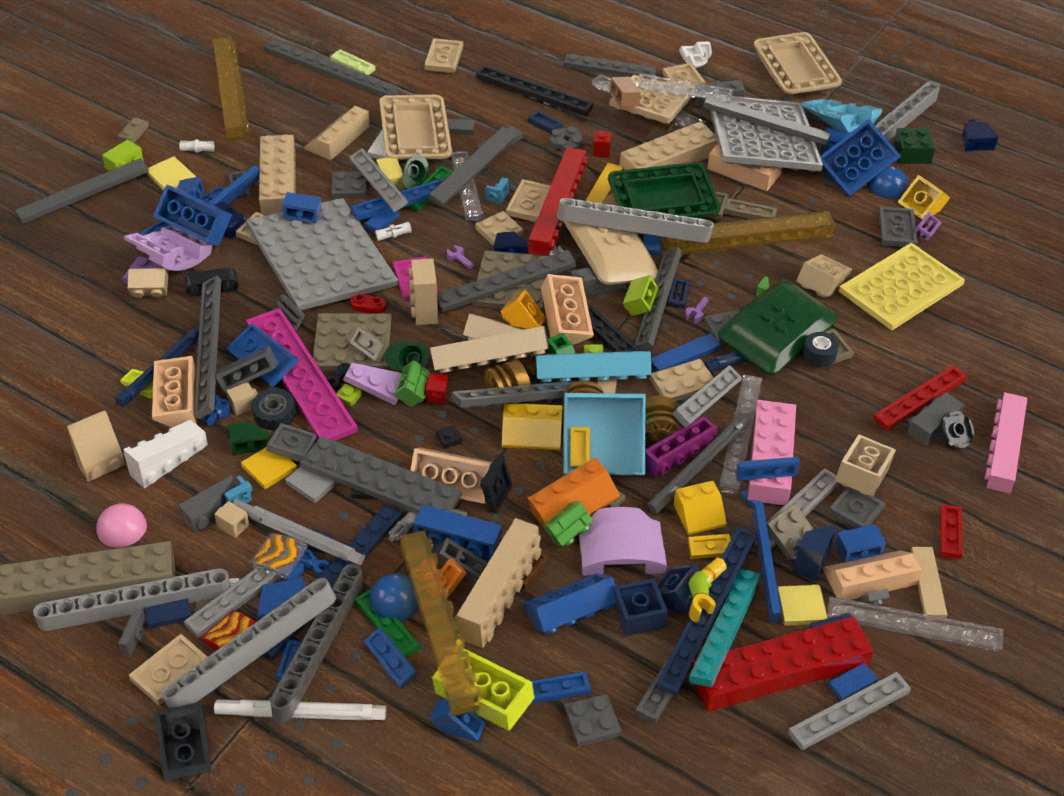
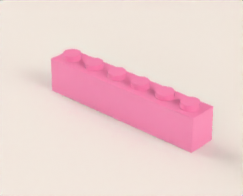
[984,392,1027,494]

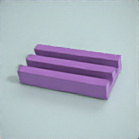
[914,212,942,241]

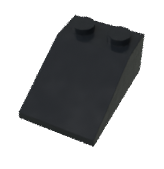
[154,702,212,781]

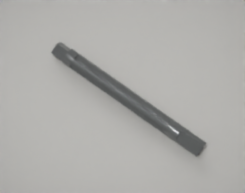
[647,413,750,514]

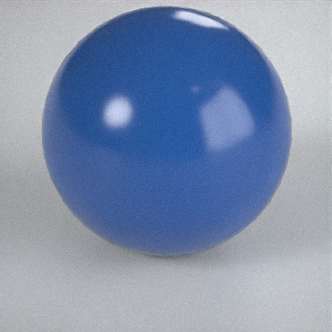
[868,166,909,199]
[369,573,421,622]

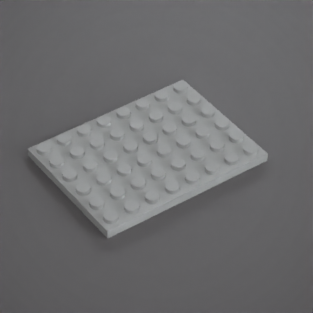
[708,94,823,171]
[246,198,399,310]

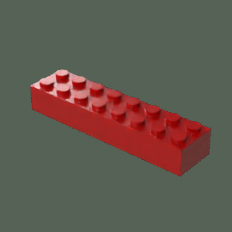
[691,616,874,712]

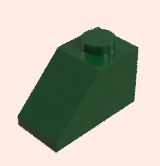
[228,422,271,455]

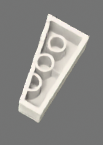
[123,420,208,488]

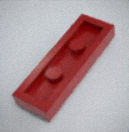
[940,504,963,560]

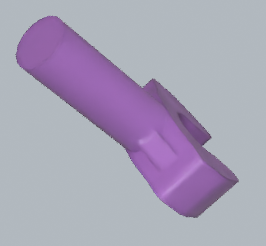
[447,245,474,269]
[685,297,709,324]

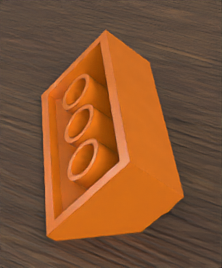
[528,457,620,526]

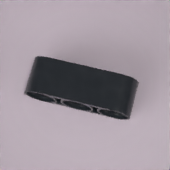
[185,268,238,296]

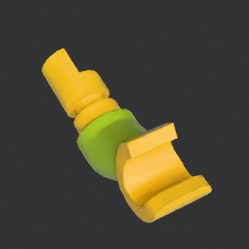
[689,557,727,622]

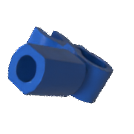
[201,393,231,426]
[280,549,329,581]

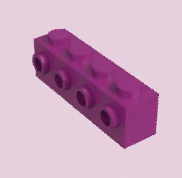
[645,416,717,478]

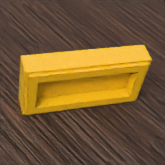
[570,427,590,467]

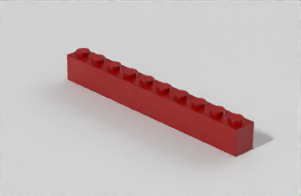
[528,147,588,257]

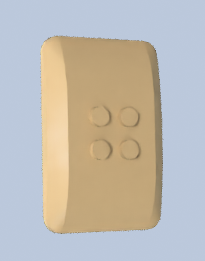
[754,32,842,94]
[380,95,452,160]
[564,221,658,285]

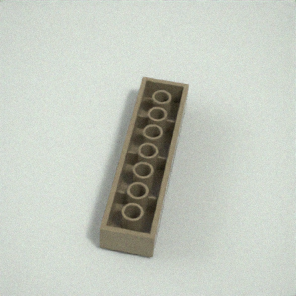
[0,541,175,615]

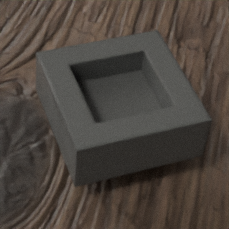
[860,589,889,607]

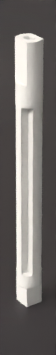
[214,700,386,720]

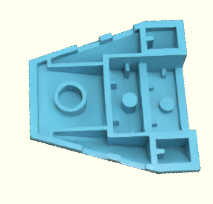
[802,99,882,133]

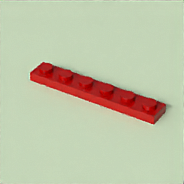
[873,365,967,431]

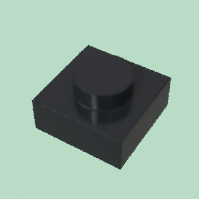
[436,425,462,449]

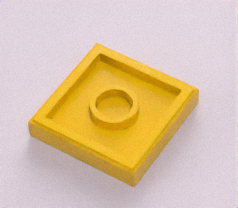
[241,447,297,490]

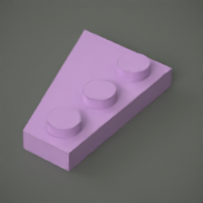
[343,363,401,405]

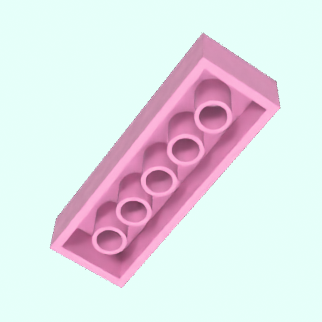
[747,400,796,505]

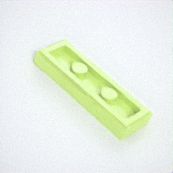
[330,50,375,75]

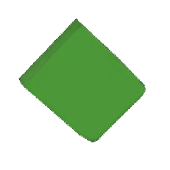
[756,276,769,297]

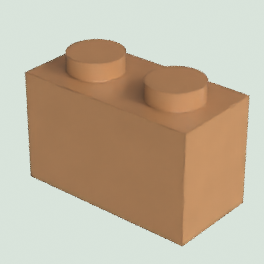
[609,77,642,108]

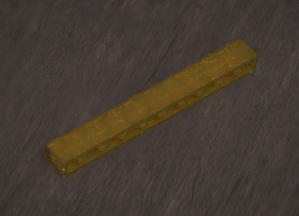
[213,35,249,142]
[661,211,835,254]
[400,530,482,716]

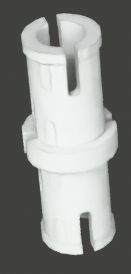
[180,140,214,153]
[375,222,411,241]

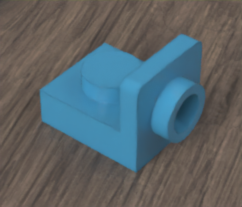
[485,178,509,204]
[224,476,252,503]

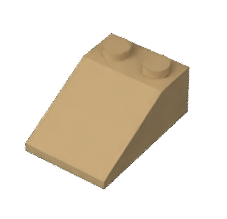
[796,254,852,297]
[67,410,125,482]

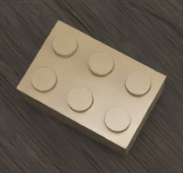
[408,259,438,325]
[835,435,896,497]

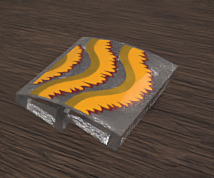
[249,533,308,579]

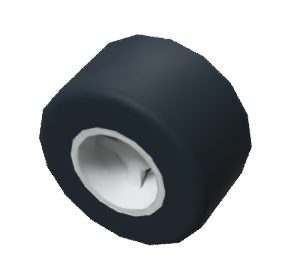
[803,332,839,367]

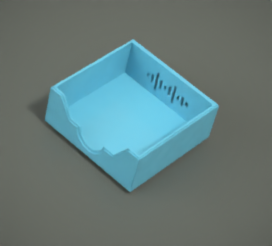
[563,393,645,476]

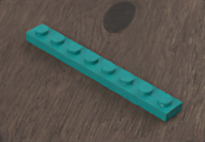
[690,570,761,687]

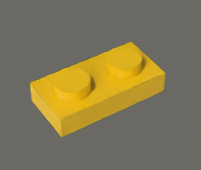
[688,534,731,559]

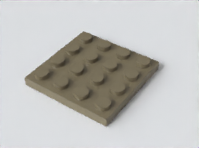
[472,251,547,312]
[313,313,392,371]

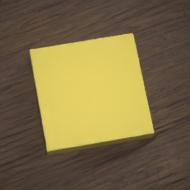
[777,585,827,626]

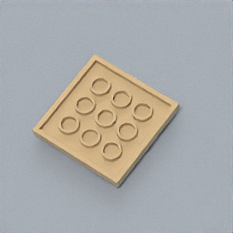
[609,75,692,124]

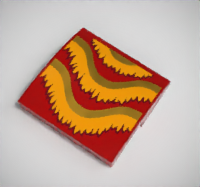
[201,610,256,651]

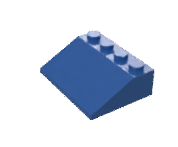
[820,119,901,197]

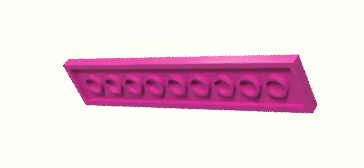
[246,308,358,441]

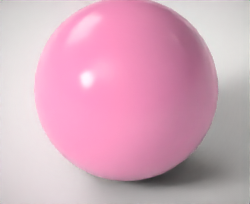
[96,503,147,548]

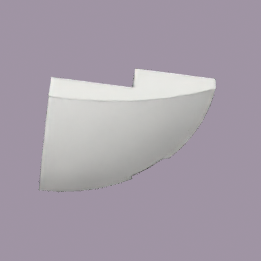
[679,42,712,68]

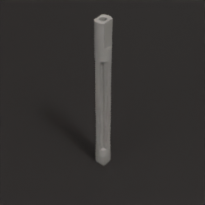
[233,499,365,565]

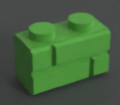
[395,361,430,407]
[543,501,593,547]

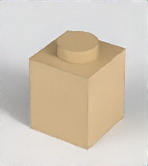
[226,382,258,416]
[215,501,249,538]

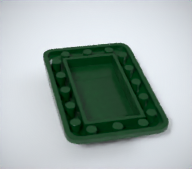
[608,162,720,219]
[718,279,837,375]

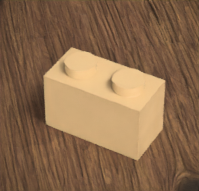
[127,268,168,298]

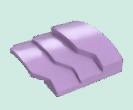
[124,225,212,271]
[579,507,667,575]

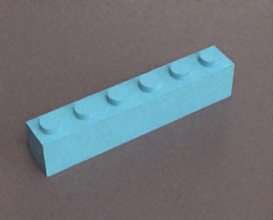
[536,351,651,382]

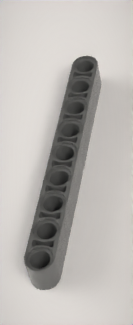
[270,563,363,723]

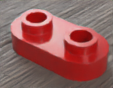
[350,294,386,314]

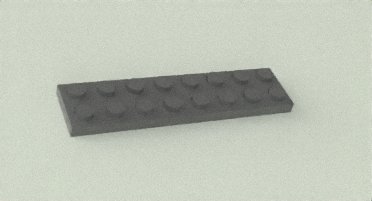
[300,436,461,514]

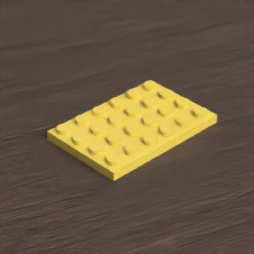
[839,243,965,330]

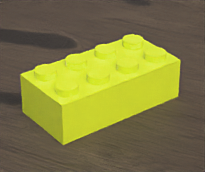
[432,646,534,731]

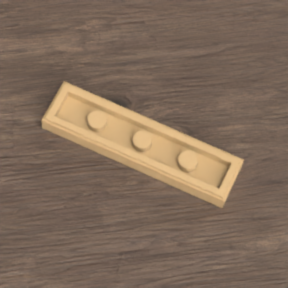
[911,547,947,619]

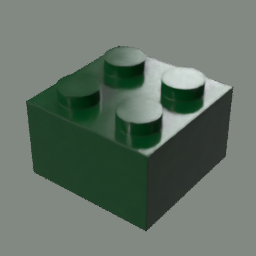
[893,127,935,164]

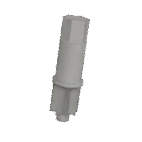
[388,512,418,542]

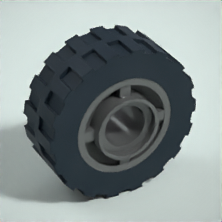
[252,388,296,431]

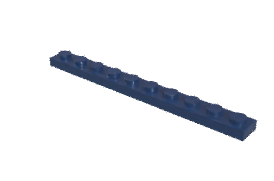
[263,505,402,661]
[656,527,757,696]

